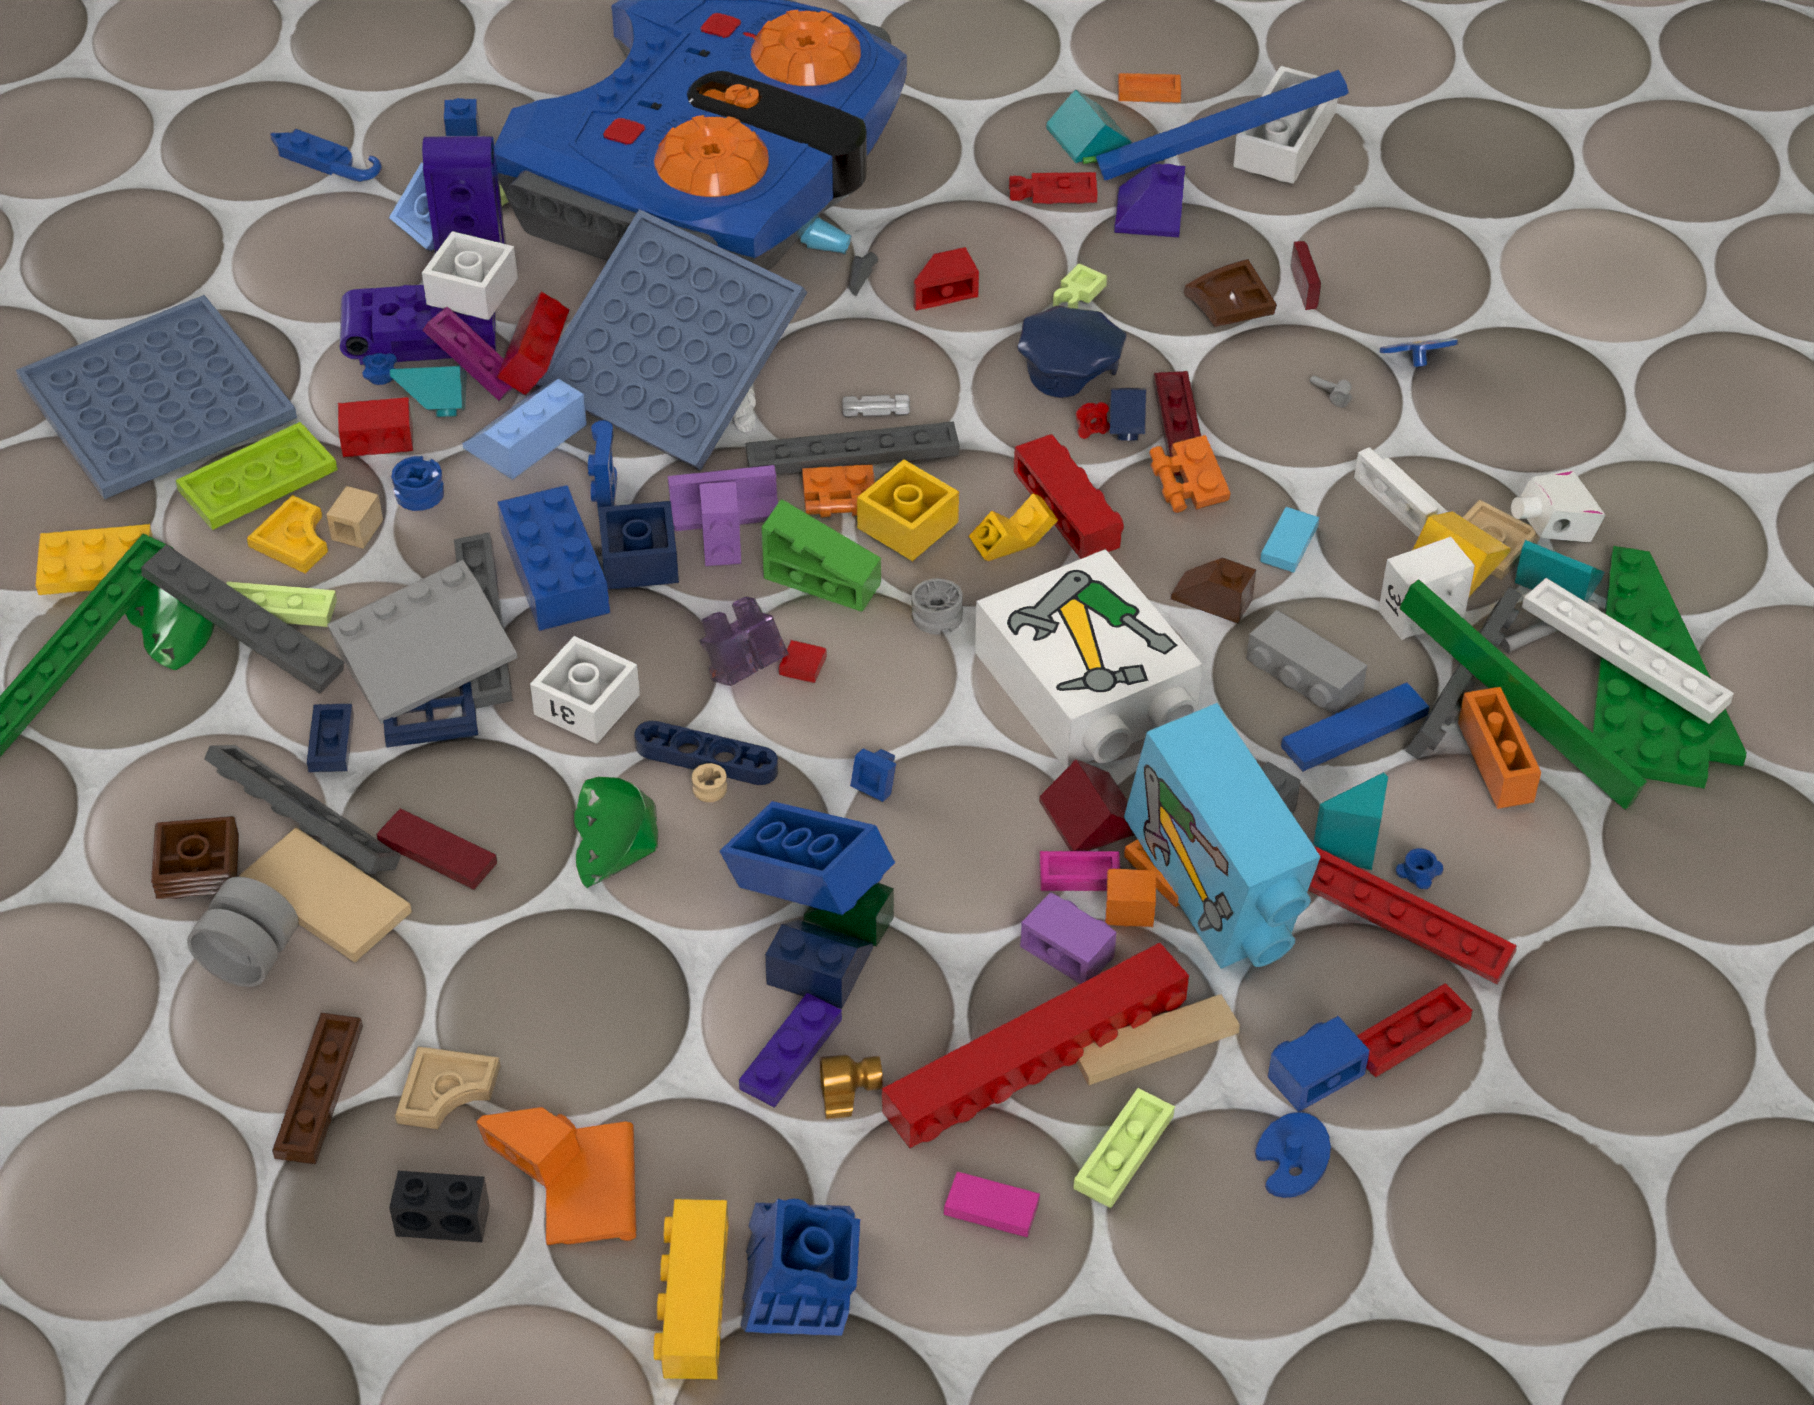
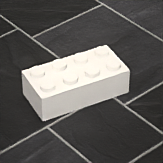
[1233,66,1338,184]

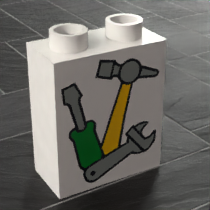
[975,549,1203,769]

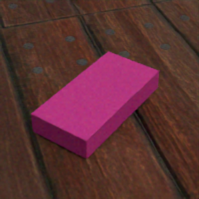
[1039,851,1120,891]
[944,1172,1040,1238]

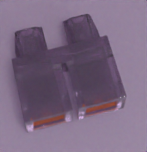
[699,596,789,686]

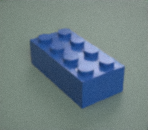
[497,485,610,631]
[719,801,895,915]

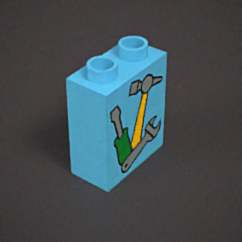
[1124,703,1321,969]

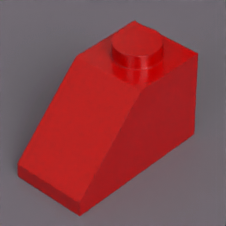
[913,247,979,311]

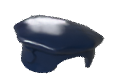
[1017,306,1127,398]

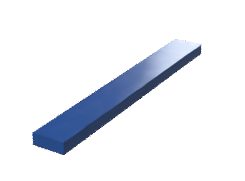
[1096,69,1349,180]

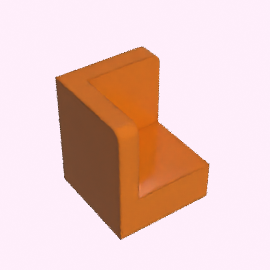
[1105,869,1156,927]

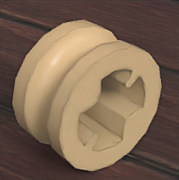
[692,764,727,802]

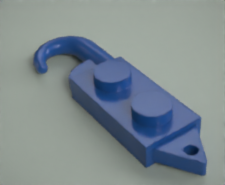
[270,129,382,182]

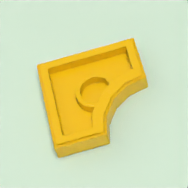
[247,495,328,574]

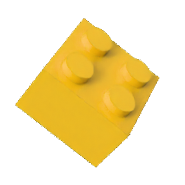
[857,459,959,561]

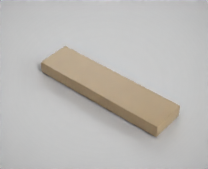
[1076,994,1240,1086]

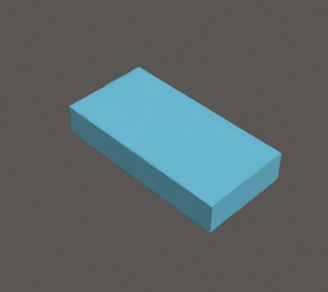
[1260,507,1320,572]

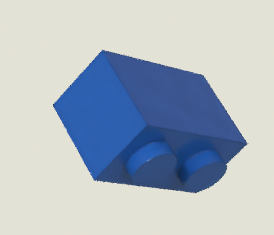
[1268,1016,1370,1112]

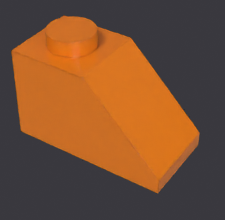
[476,1107,581,1187]

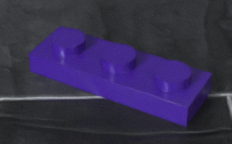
[739,993,842,1108]

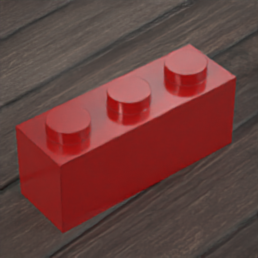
[497,291,570,396]

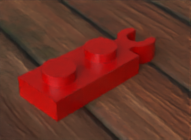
[1009,172,1098,204]

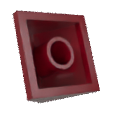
[1039,759,1135,851]

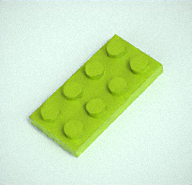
[175,422,338,530]

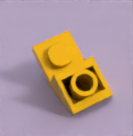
[969,493,1058,561]

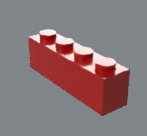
[1014,434,1124,559]

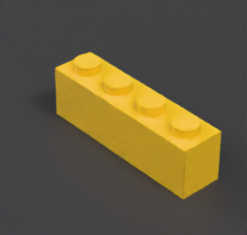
[653,1199,729,1380]

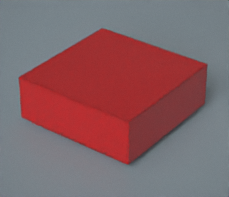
[779,640,827,683]

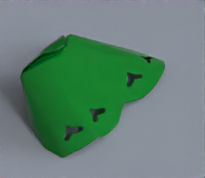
[125,583,215,670]
[574,776,659,888]

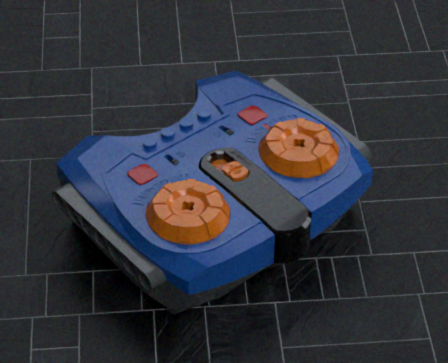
[494,0,907,270]

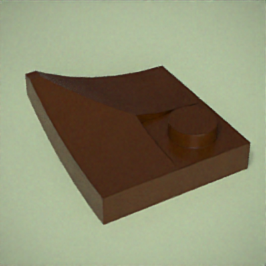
[1184,259,1277,327]

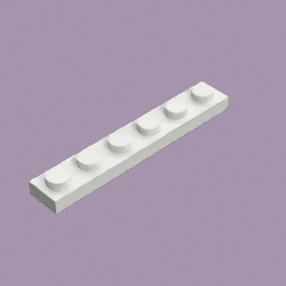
[1522,578,1734,723]

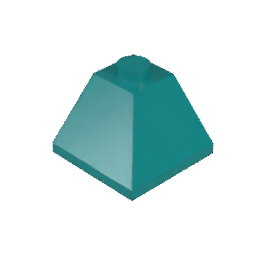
[390,366,467,417]

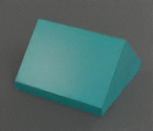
[1046,89,1132,163]
[1514,540,1605,602]
[1313,772,1388,870]

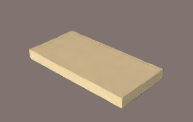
[239,827,412,963]

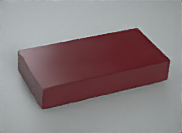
[1290,241,1321,310]

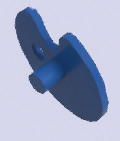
[1380,339,1458,366]
[1255,1112,1331,1198]

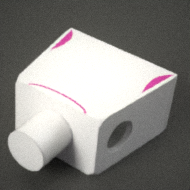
[1511,470,1606,542]

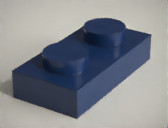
[307,704,354,772]

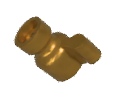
[819,1055,883,1119]

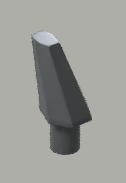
[849,252,878,296]

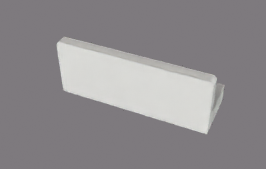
[1354,447,1448,537]

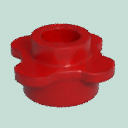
[1076,402,1110,439]

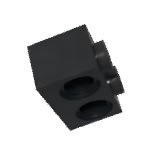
[389,1170,490,1243]

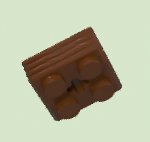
[151,816,239,899]

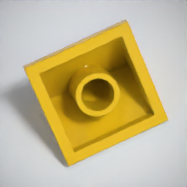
[1412,511,1511,598]

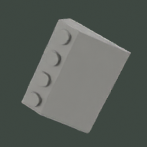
[327,560,518,724]

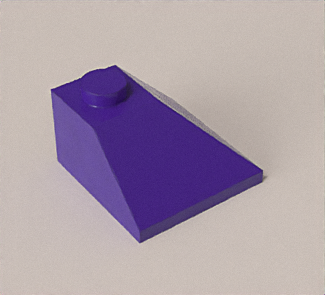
[1114,164,1186,238]

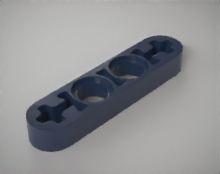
[634,720,778,785]

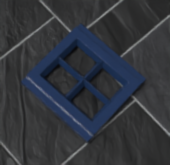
[383,681,478,748]

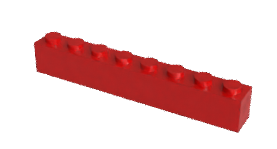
[882,942,1189,1148]

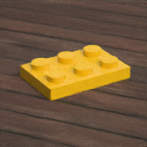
[35,524,153,595]

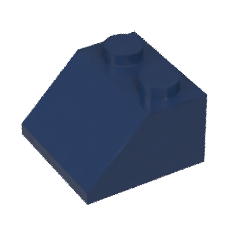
[765,919,873,1009]

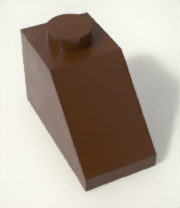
[1171,557,1256,624]

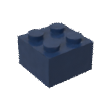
[598,501,679,589]

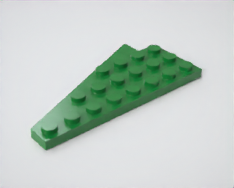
[1592,546,1747,789]

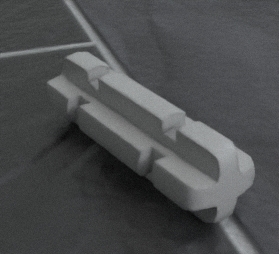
[842,394,910,417]

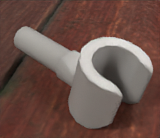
[1310,375,1352,408]

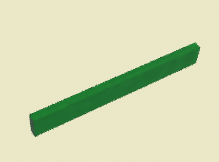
[0,533,174,757]
[1399,579,1647,810]

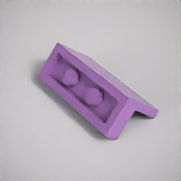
[668,465,778,531]

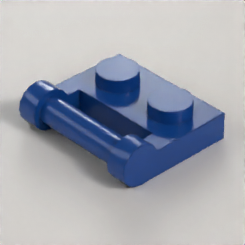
[588,420,618,515]

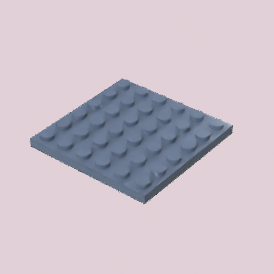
[536,209,808,471]
[16,295,297,499]

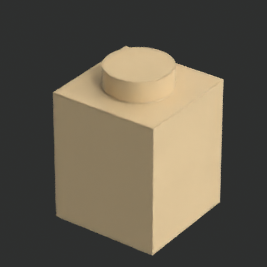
[326,486,383,549]

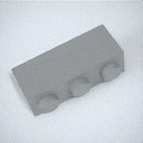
[1246,610,1367,714]

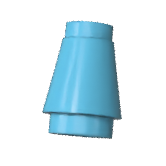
[800,217,851,254]

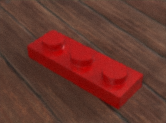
[1357,983,1473,1078]

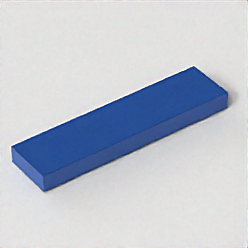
[1281,682,1430,772]

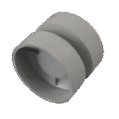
[187,877,299,987]

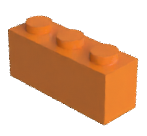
[1458,687,1541,809]

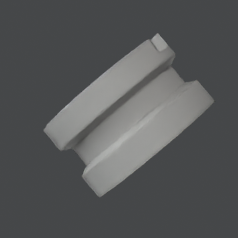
[911,578,963,635]

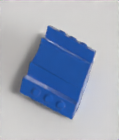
[740,1198,860,1336]

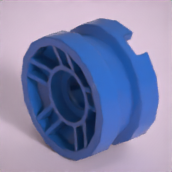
[391,456,444,511]

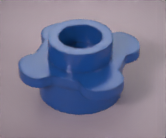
[362,353,397,385]
[1396,848,1443,889]

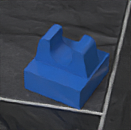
[850,748,896,802]

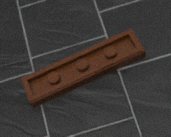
[272,1013,363,1164]

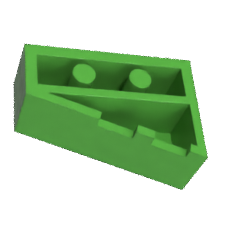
[762,499,881,612]

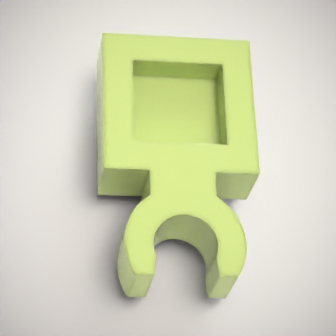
[1053,263,1107,309]

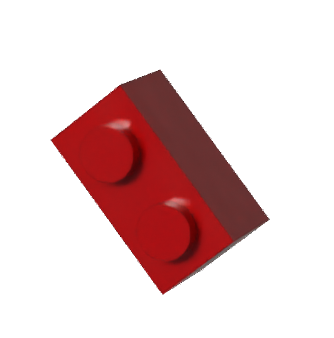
[338,397,414,457]

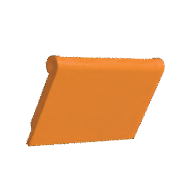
[546,1122,636,1245]

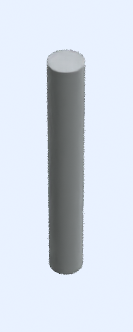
[1501,600,1599,653]

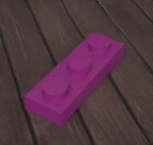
[423,307,513,401]

